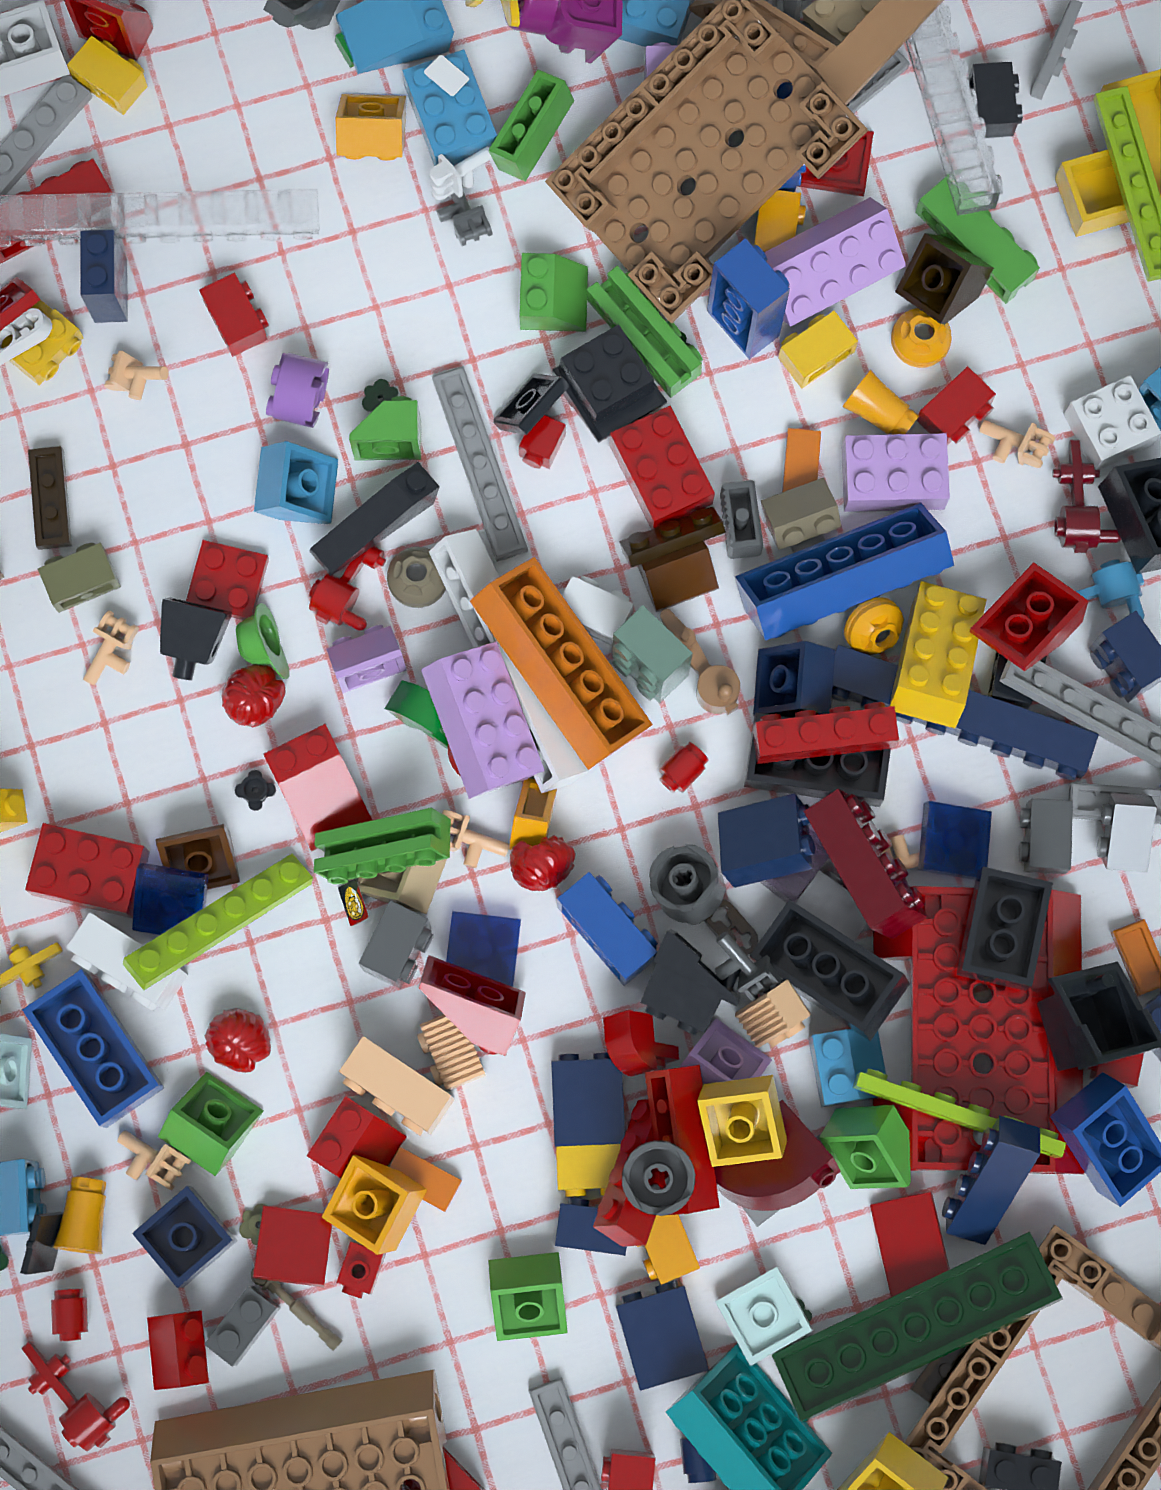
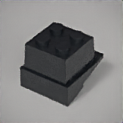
[552,324,667,443]
[640,929,741,1035]
[1037,961,1161,1071]

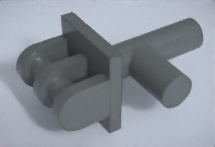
[436,192,493,246]
[715,932,782,1001]

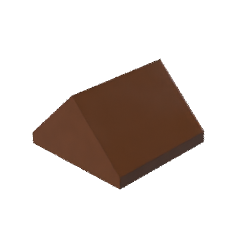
[637,541,719,612]
[155,824,240,898]

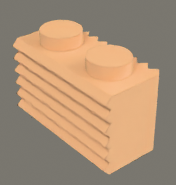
[735,979,812,1048]
[417,1015,486,1091]

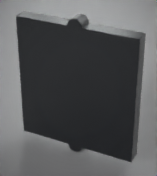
[20,1212,63,1275]

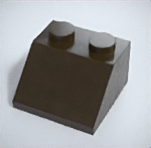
[895,233,994,325]

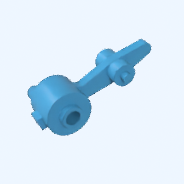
[1064,559,1145,619]

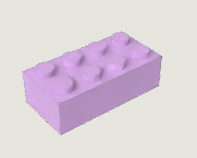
[764,197,906,327]
[421,641,545,799]

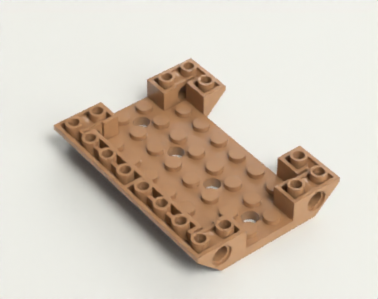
[545,0,868,323]
[150,1369,450,1490]

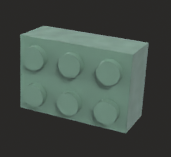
[612,605,693,704]

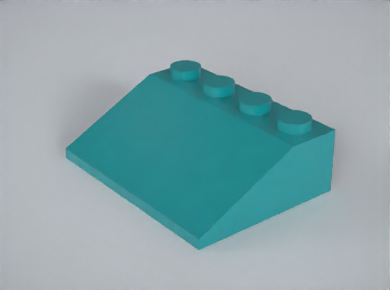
[665,1343,833,1490]

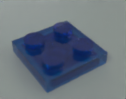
[918,801,992,880]
[132,862,209,935]
[446,911,521,987]

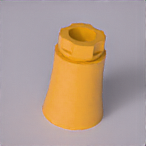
[842,370,920,435]
[53,1177,106,1254]

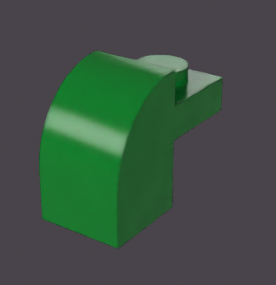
[384,680,448,749]

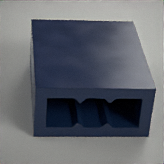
[80,230,128,323]
[718,793,815,888]
[551,1052,625,1148]
[615,1281,709,1391]

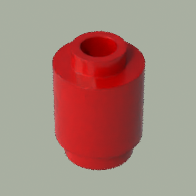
[658,742,709,793]
[51,1289,88,1341]

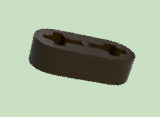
[704,899,759,956]

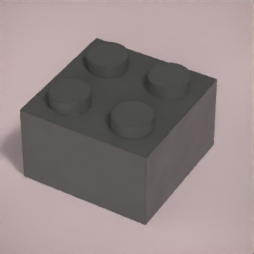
[358,900,434,989]

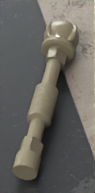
[251,1267,343,1351]

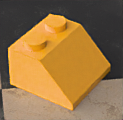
[335,94,406,161]
[322,1155,427,1255]

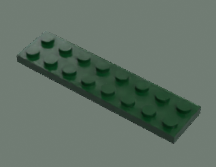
[772,1232,1063,1423]

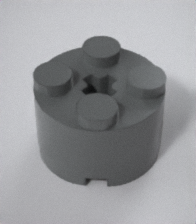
[649,844,726,925]
[622,1140,695,1216]

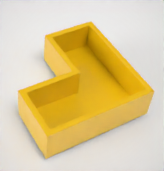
[1055,69,1161,237]

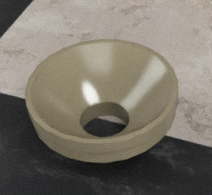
[387,547,446,608]

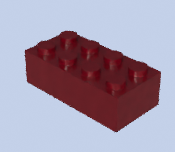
[804,789,927,939]

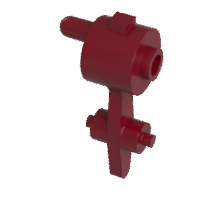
[1052,440,1121,553]

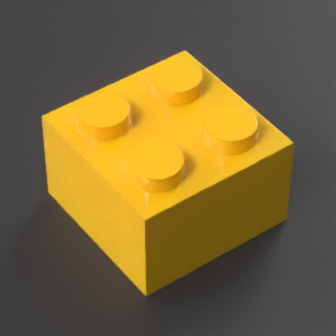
[697,1075,787,1167]

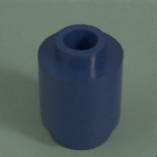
[680,1437,717,1483]

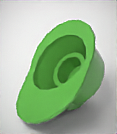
[235,603,290,679]

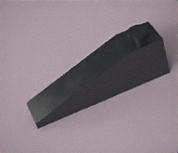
[309,462,440,576]

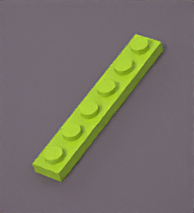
[1093,86,1161,282]
[123,853,313,990]
[853,1069,1066,1158]

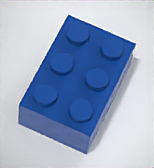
[557,872,658,986]
[1050,1072,1161,1207]

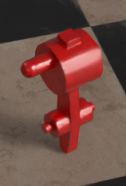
[309,545,387,631]
[21,1341,130,1452]

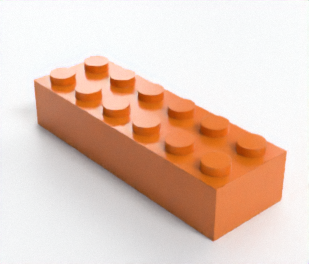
[470,556,653,770]

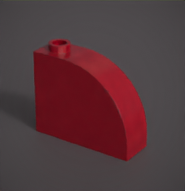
[714,1100,841,1211]

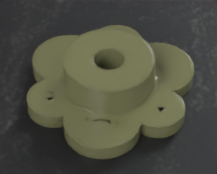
[239,1204,267,1245]

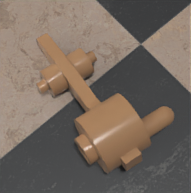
[660,609,740,716]

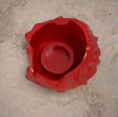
[221,664,286,728]
[509,835,576,891]
[204,1008,271,1073]

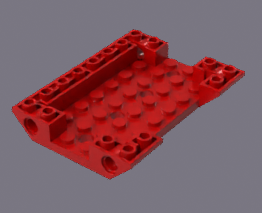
[872,886,1084,1175]

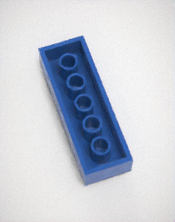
[734,503,955,641]

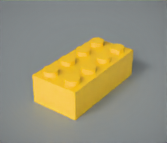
[889,581,987,729]

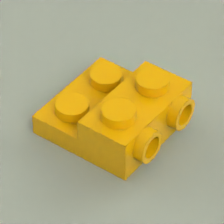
[1,300,84,386]

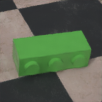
[488,70,574,182]

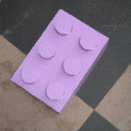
[841,433,950,512]

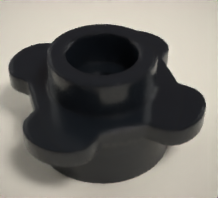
[235,770,276,811]

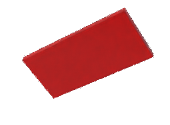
[870,1191,950,1297]

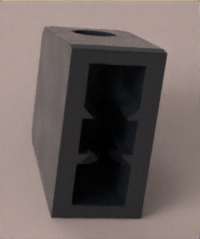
[160,597,232,681]

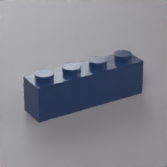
[942,1115,1040,1245]

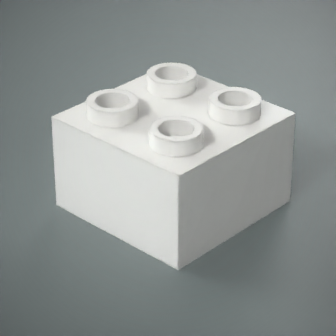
[1064,375,1161,470]

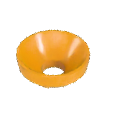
[891,308,952,368]
[844,597,904,655]

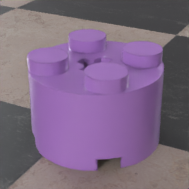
[266,353,329,428]

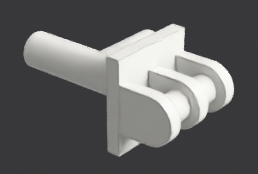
[430,146,492,200]

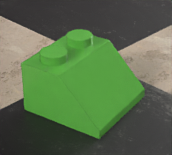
[519,253,588,332]
[349,396,421,461]
[158,1072,264,1176]
[819,1105,911,1189]
[488,1252,568,1341]

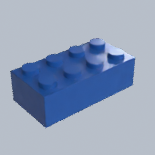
[707,238,790,360]
[22,969,165,1128]

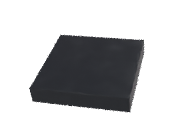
[493,373,570,435]

